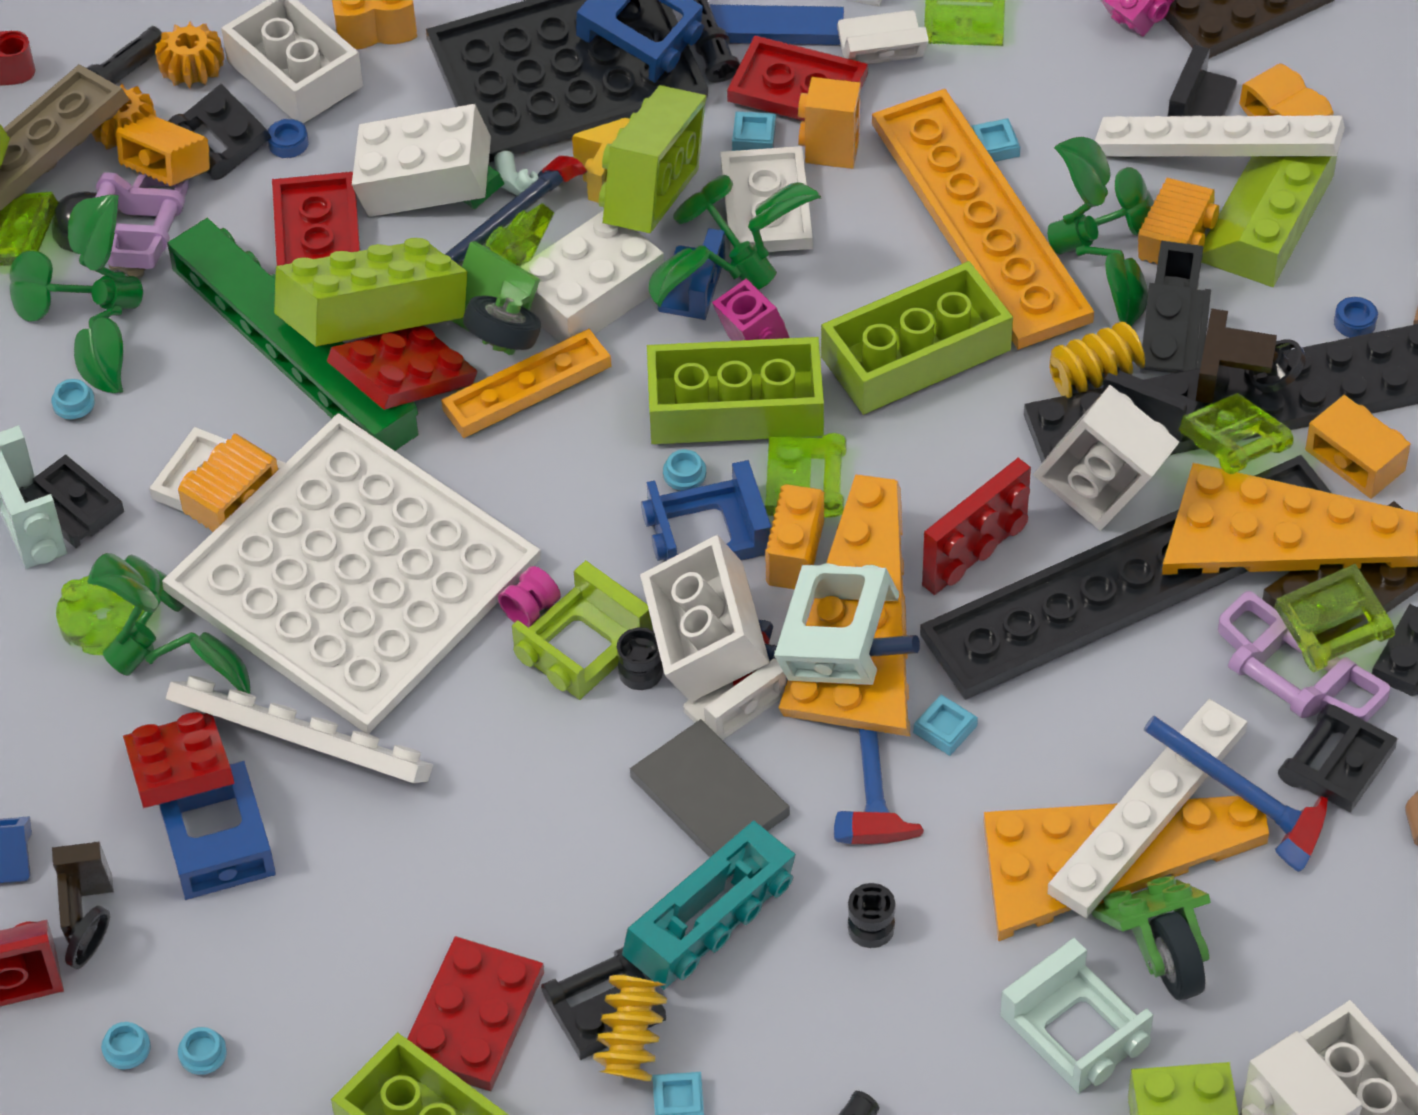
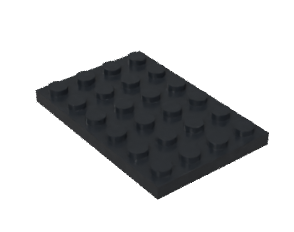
[426,0,708,163]

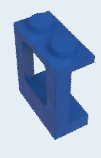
[576,0,704,83]
[641,460,772,561]
[159,761,276,900]

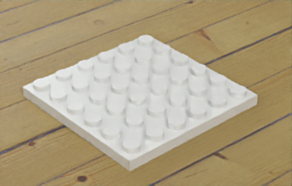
[162,413,541,734]

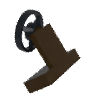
[1196,308,1306,404]
[52,841,114,969]

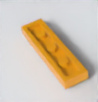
[441,329,612,438]

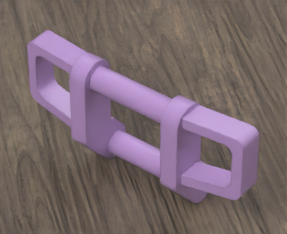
[95,172,189,269]
[1218,591,1390,722]

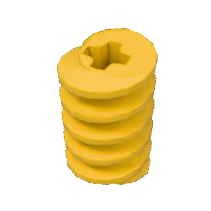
[1049,322,1145,398]
[593,975,667,1081]

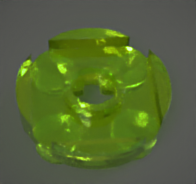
[56,575,147,655]

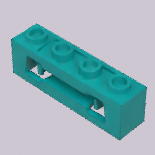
[622,820,796,990]

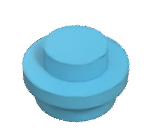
[51,379,95,419]
[663,449,706,491]
[101,1022,151,1069]
[178,1027,227,1075]

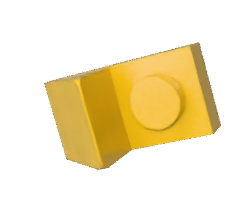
[572,118,630,203]

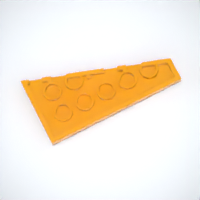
[1162,463,1418,575]
[779,474,911,737]
[983,796,1269,941]

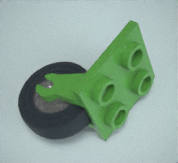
[451,241,541,355]
[1092,876,1211,1000]

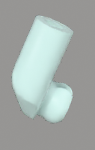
[494,150,539,196]

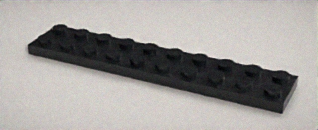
[1023,324,1418,463]
[920,455,1332,700]

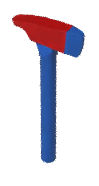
[1144,715,1328,872]
[834,729,924,844]

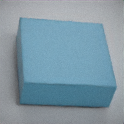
[732,112,776,151]
[971,118,1020,162]
[913,694,978,756]
[652,1072,704,1115]

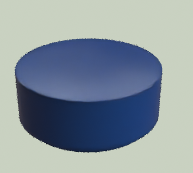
[268,119,309,158]
[1334,297,1378,338]

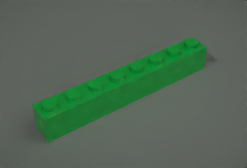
[167,218,419,451]

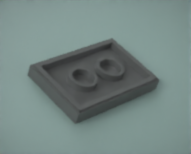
[630,719,790,857]

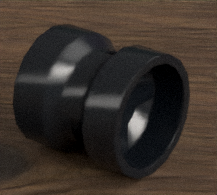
[617,627,663,690]
[847,883,896,948]

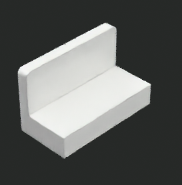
[837,10,929,64]
[684,658,786,740]

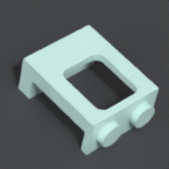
[0,425,67,569]
[774,563,900,685]
[1000,938,1153,1094]

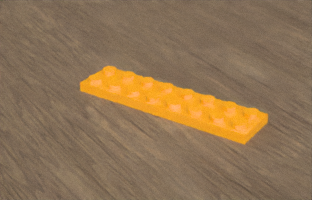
[872,88,1094,350]

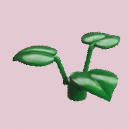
[1047,137,1154,326]
[649,175,821,307]
[9,194,143,393]
[88,553,250,694]

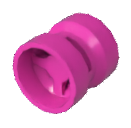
[498,566,561,628]

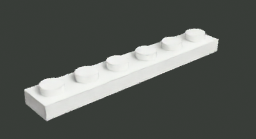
[1095,115,1345,156]
[166,676,433,783]
[1047,699,1248,918]

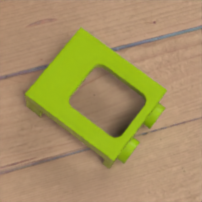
[512,560,653,700]

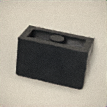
[1168,45,1237,116]
[1102,371,1199,443]

